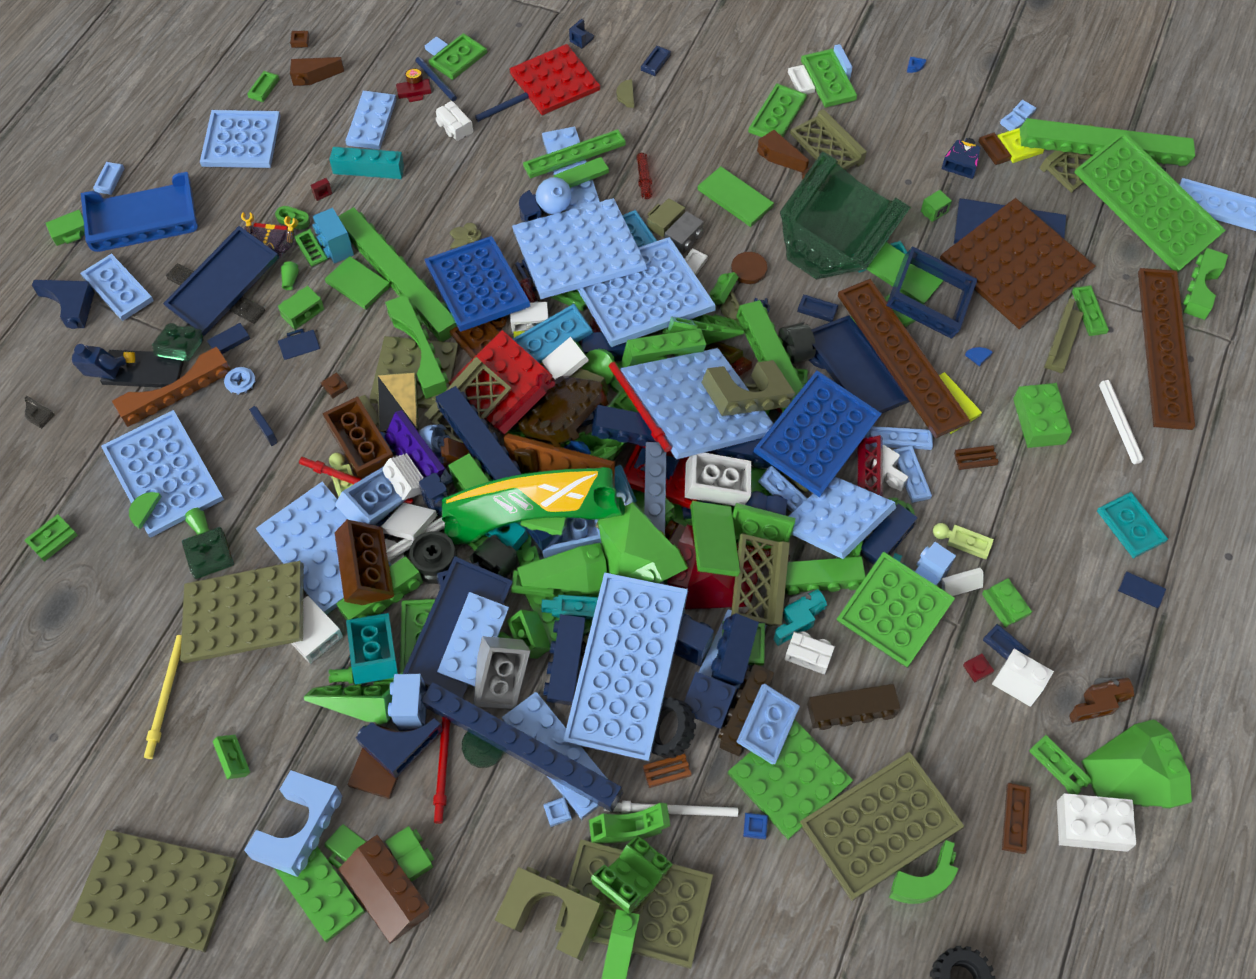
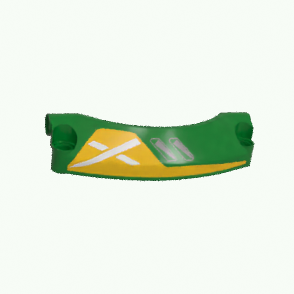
[442,467,625,546]

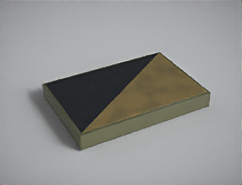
[377,372,419,432]

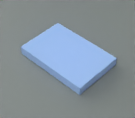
[737,684,800,764]

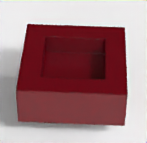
[310,178,332,201]
[963,654,994,683]

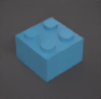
[312,208,354,264]

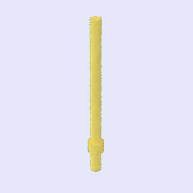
[144,635,182,759]

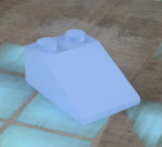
[335,467,406,525]

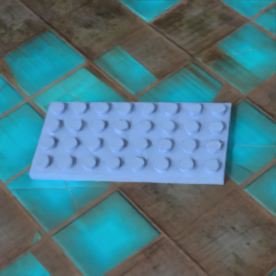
[563,573,688,762]

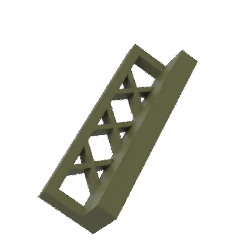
[1044,298,1083,374]

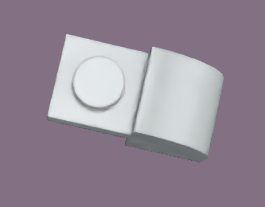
[872,445,908,491]

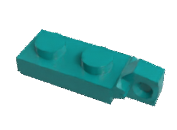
[541,595,598,620]

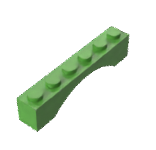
[385,295,449,399]

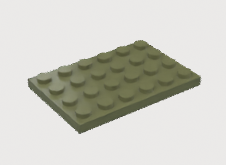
[180,561,304,663]
[800,752,964,901]
[71,830,237,952]
[555,839,713,969]

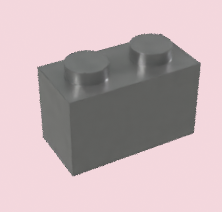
[664,211,704,255]

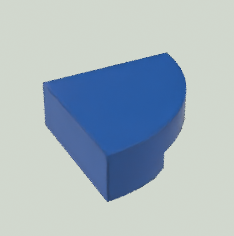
[907,56,927,73]
[965,347,993,367]

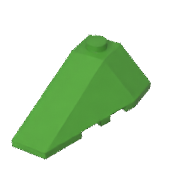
[517,543,607,594]
[304,680,394,724]

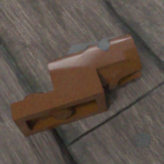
[1069,677,1134,723]

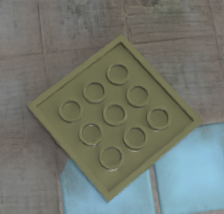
[370,336,459,409]

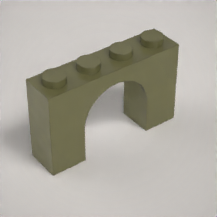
[701,360,795,416]
[495,866,606,961]

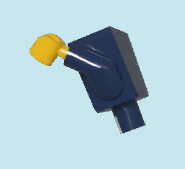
[72,344,135,379]

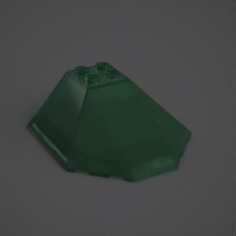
[780,151,911,280]

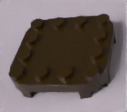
[517,376,609,447]

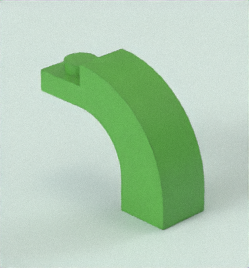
[589,803,670,843]
[889,840,958,904]

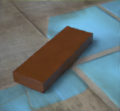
[1002,783,1031,854]

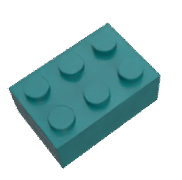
[346,613,398,685]

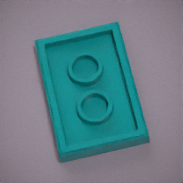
[1097,492,1168,559]

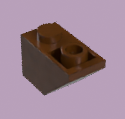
[441,438,472,475]

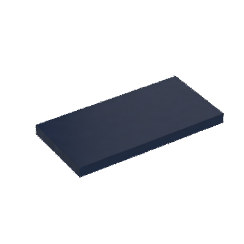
[953,198,1066,244]
[163,226,280,336]
[811,315,910,413]
[402,556,513,698]

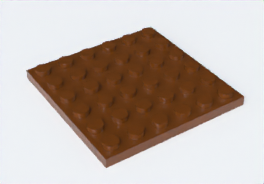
[940,198,1096,330]

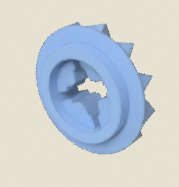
[224,367,256,395]

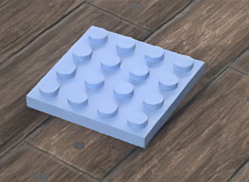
[200,110,281,168]
[789,477,896,559]

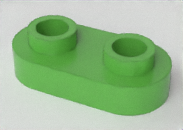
[275,206,310,230]

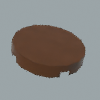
[731,252,767,284]

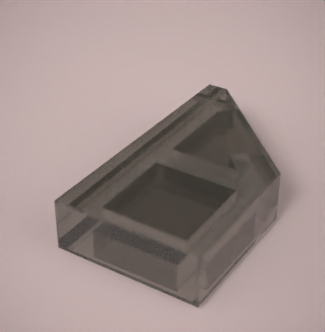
[25,396,55,429]

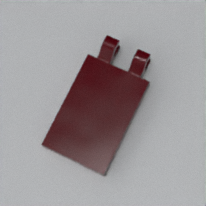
[493,373,555,434]

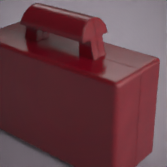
[396,79,432,102]

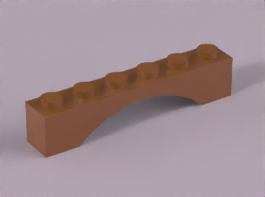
[112,346,231,427]

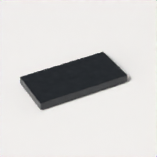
[100,350,185,388]

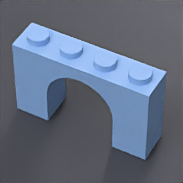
[244,770,342,877]

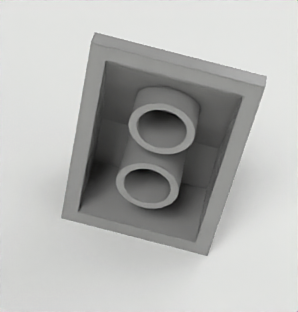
[474,636,530,709]

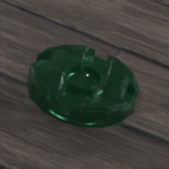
[461,731,504,768]

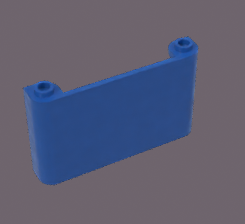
[81,172,198,252]

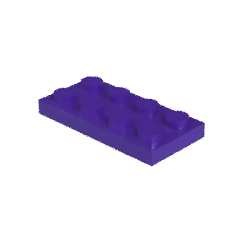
[384,410,445,478]

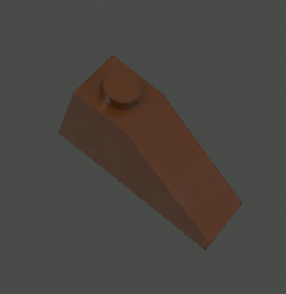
[290,57,344,86]
[757,130,809,172]

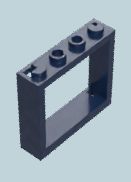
[886,246,977,339]

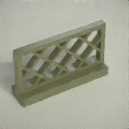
[790,109,867,177]
[1039,124,1094,193]
[424,357,512,443]
[731,534,790,627]

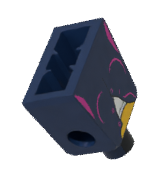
[941,138,980,179]

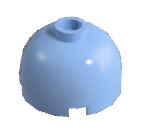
[536,177,572,214]
[418,424,450,463]

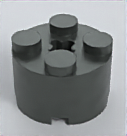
[778,322,816,364]
[470,535,518,578]

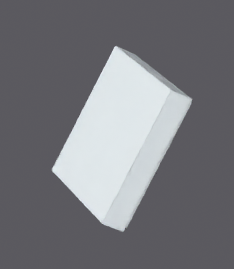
[542,337,589,379]
[381,503,437,541]

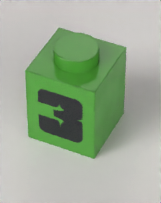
[921,190,952,222]

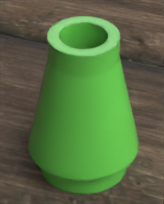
[281,262,299,290]
[185,507,211,539]

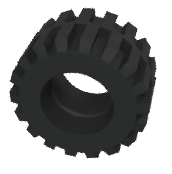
[930,945,995,979]

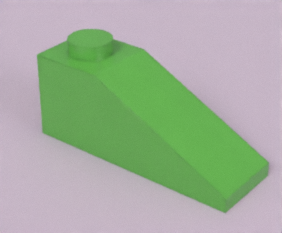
[602,909,640,979]

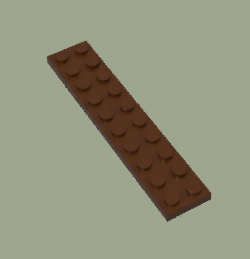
[1138,268,1195,430]
[837,279,970,439]

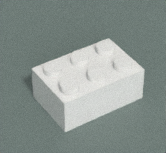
[685,453,751,506]
[1057,793,1136,852]

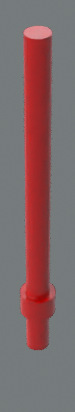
[609,362,672,452]
[299,457,414,504]
[433,717,451,824]

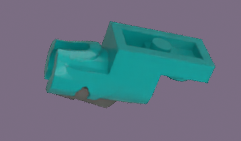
[773,589,827,646]

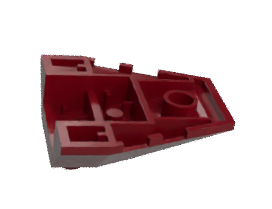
[667,524,761,609]

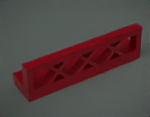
[858,435,883,497]

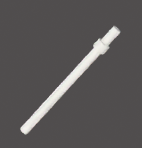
[604,800,738,817]

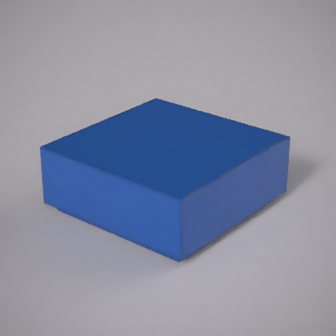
[743,813,768,840]

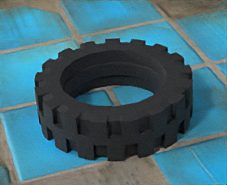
[652,697,696,758]

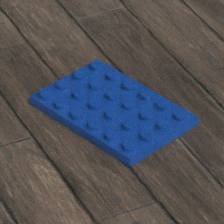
[424,236,530,332]
[753,370,882,497]

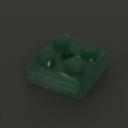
[151,323,203,361]
[182,527,234,579]

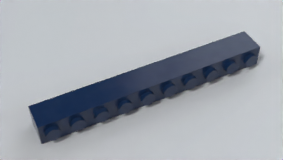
[436,386,563,551]
[592,405,780,471]
[421,682,623,812]

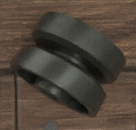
[409,531,457,584]

